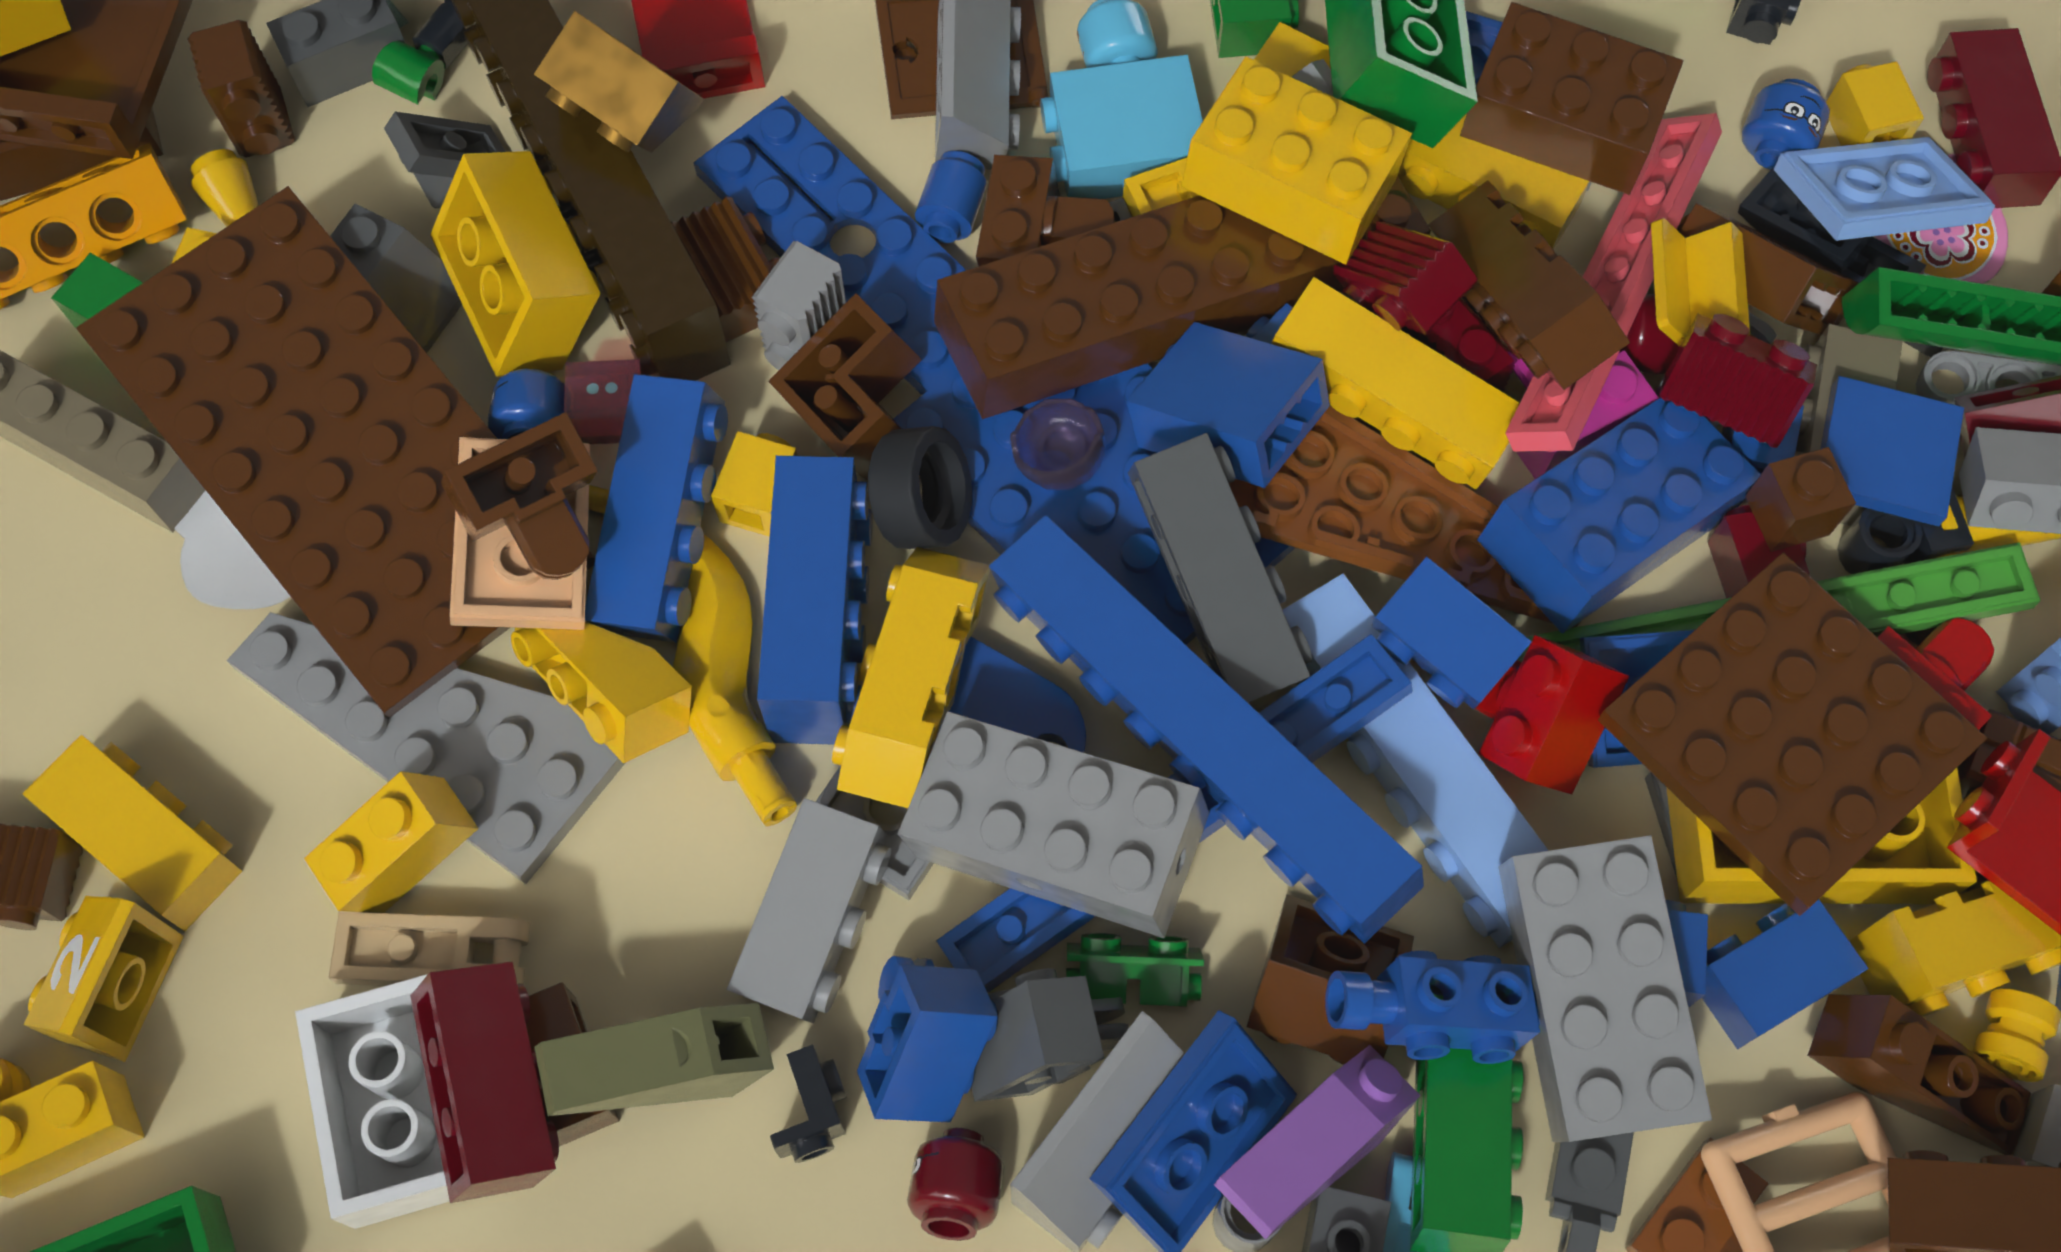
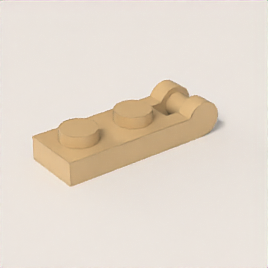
[328,912,531,986]

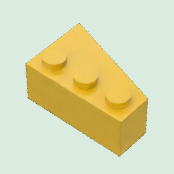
[1849,881,2061,1017]

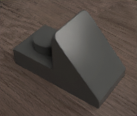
[384,111,506,208]

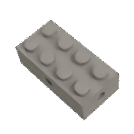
[898,711,1210,938]
[1498,835,1712,1142]

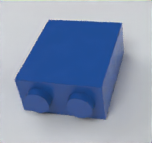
[1126,322,1330,488]

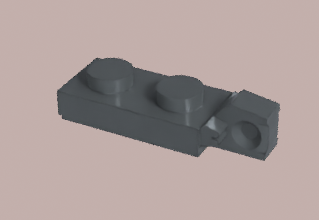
[1545,1132,1634,1252]

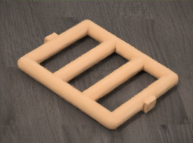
[1701,1092,1897,1252]

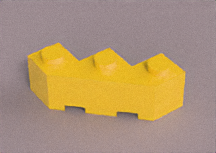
[832,547,990,808]

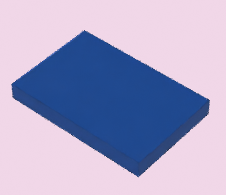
[1089,1010,1297,1252]

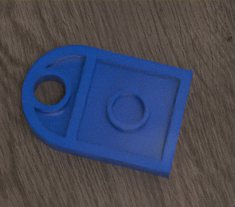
[939,637,1086,753]

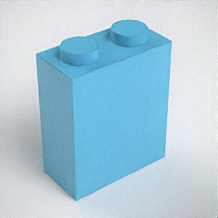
[1040,54,1203,199]

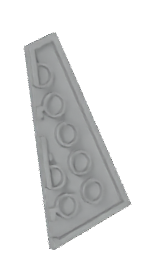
[227,612,625,884]

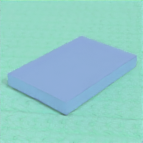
[1774,137,1995,241]

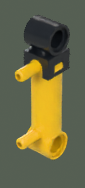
[1837,487,2061,574]

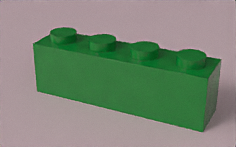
[1410,994,1523,1252]

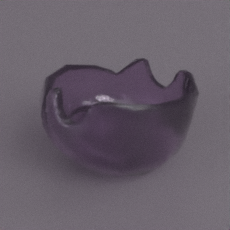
[1010,398,1106,490]

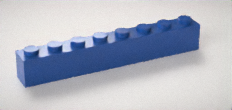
[989,515,1424,944]

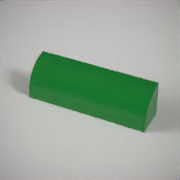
[1842,267,2061,366]

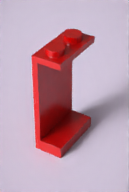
[631,0,765,99]
[1946,729,2061,935]

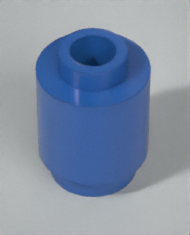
[915,151,987,243]

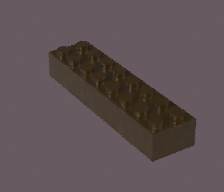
[451,0,731,381]

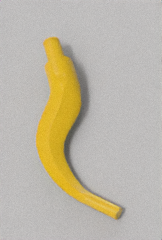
[588,485,797,827]

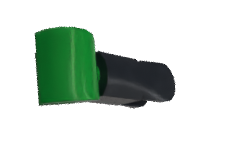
[372,0,472,105]

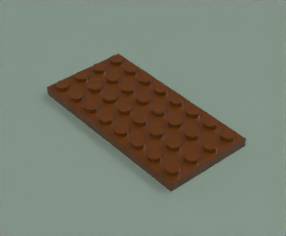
[76,186,595,719]

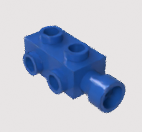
[1325,951,1540,1064]

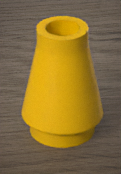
[190,149,259,227]

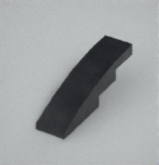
[1738,168,1948,358]

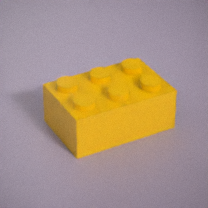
[1181,56,1412,265]
[430,151,601,377]

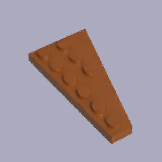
[1229,405,1581,628]

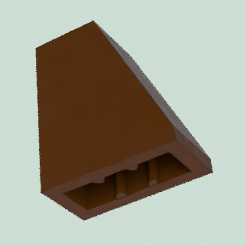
[1677,203,1859,335]

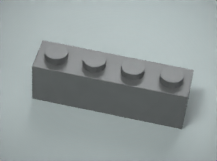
[1128,433,1312,703]

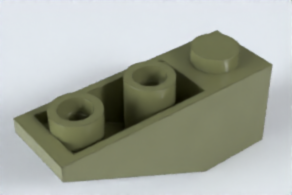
[534,1003,774,1116]

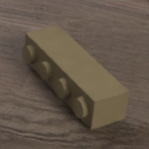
[0,350,205,533]

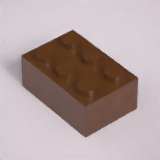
[1460,2,1684,195]

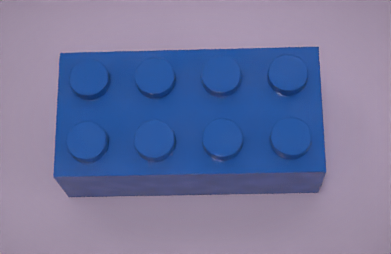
[1477,397,1761,634]
[757,455,873,745]

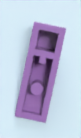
[1214,1045,1421,1240]

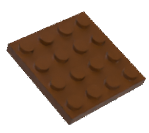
[1598,552,1987,916]

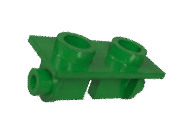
[1066,933,1204,1007]

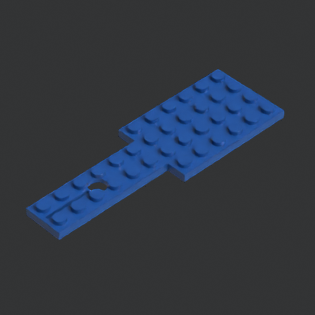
[693,96,1295,645]

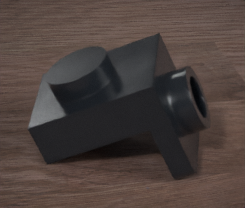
[770,1044,847,1163]

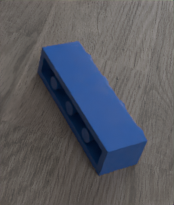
[585,374,728,643]

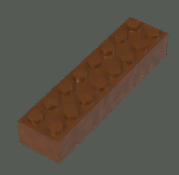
[934,175,1431,420]

